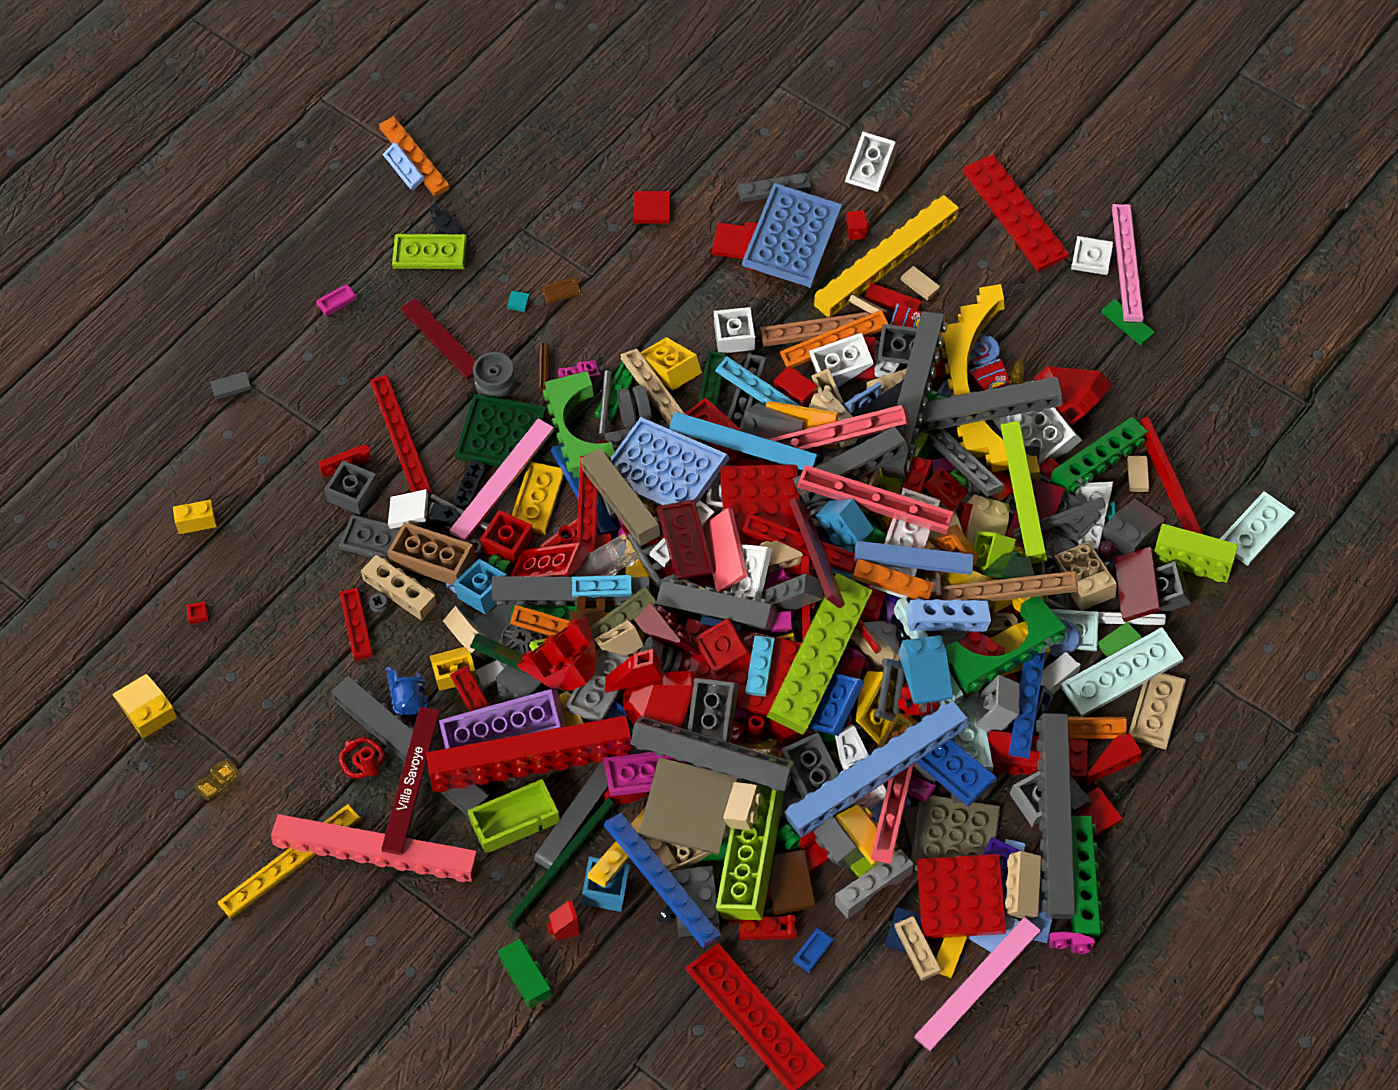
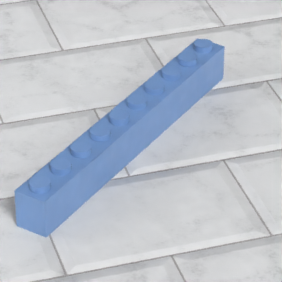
[785,701,968,838]

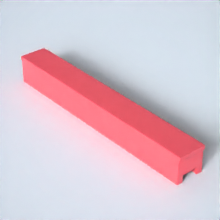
[761,405,911,461]
[798,465,953,535]
[871,725,913,864]

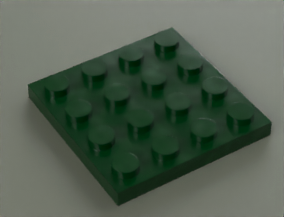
[455,394,546,472]

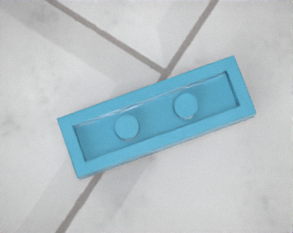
[572,575,632,598]
[745,636,775,697]

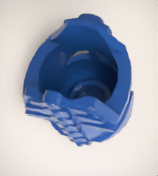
[386,667,428,717]

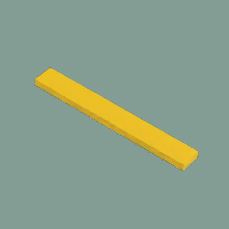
[218,804,361,919]

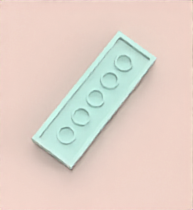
[1061,627,1184,717]

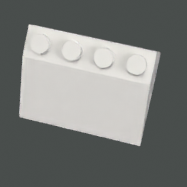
[992,380,1082,466]

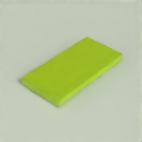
[392,234,467,269]

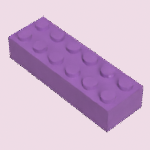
[439,689,567,749]

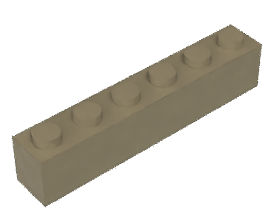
[580,448,661,546]

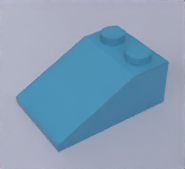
[898,635,953,704]

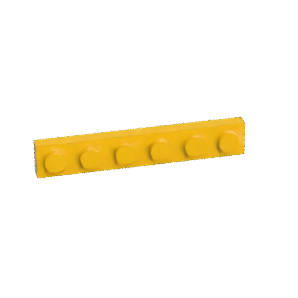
[588,807,647,888]

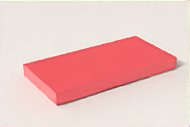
[702,508,748,594]

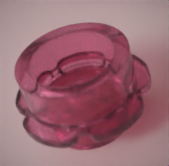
[1098,539,1114,558]

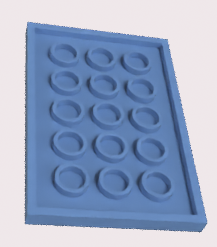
[742,183,842,288]
[611,417,729,506]

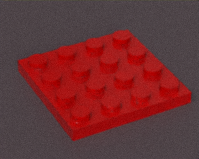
[917,854,1006,939]

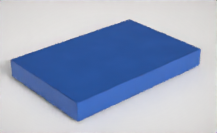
[808,673,864,736]

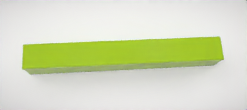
[1000,421,1047,564]

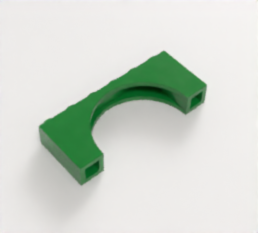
[945,596,1066,694]

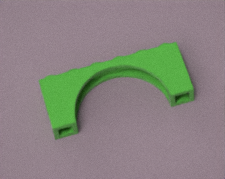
[543,371,615,477]

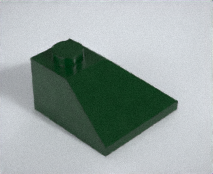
[982,552,1035,579]

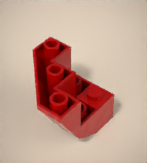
[1033,366,1112,426]
[517,616,597,690]
[623,671,694,728]

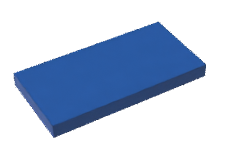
[917,739,997,807]

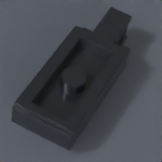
[429,204,468,238]

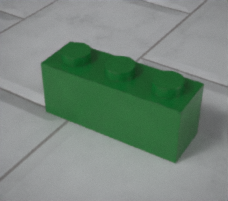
[498,939,553,1009]

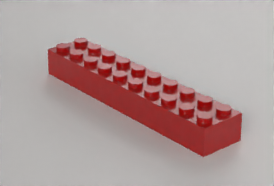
[426,716,631,792]

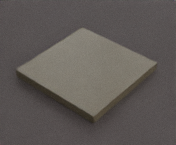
[639,758,737,855]
[910,795,1000,871]

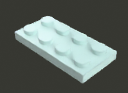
[1220,492,1295,566]

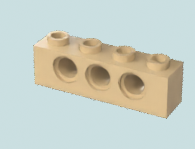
[361,555,437,621]

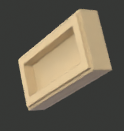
[901,266,940,301]
[849,295,888,317]
[1127,456,1149,492]

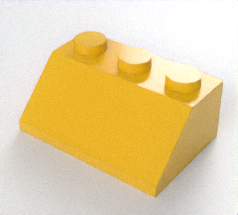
[834,804,898,866]

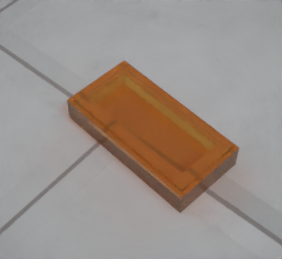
[541,277,581,304]

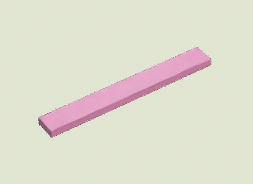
[1112,204,1143,322]
[450,419,554,542]
[915,917,1040,1052]

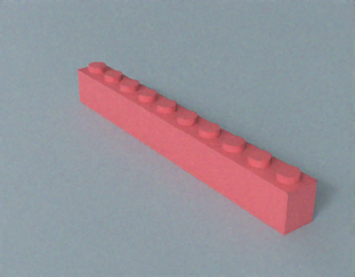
[271,814,477,882]

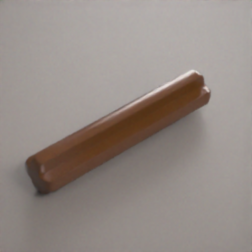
[538,343,549,392]

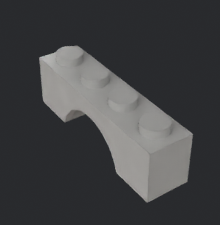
[835,849,913,919]

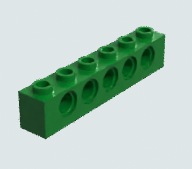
[1050,417,1148,496]
[1071,816,1103,940]

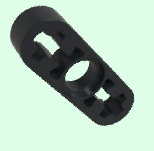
[454,460,485,510]

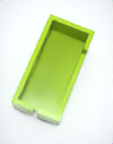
[1154,523,1238,583]
[468,779,559,854]

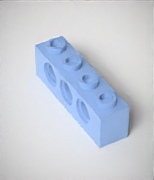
[906,599,991,632]

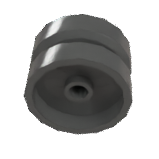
[473,352,515,399]
[617,385,652,429]

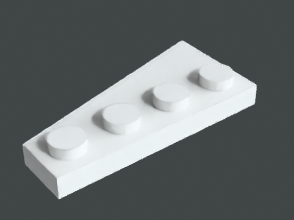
[1075,482,1113,552]
[835,725,886,808]

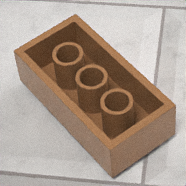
[387,522,476,585]

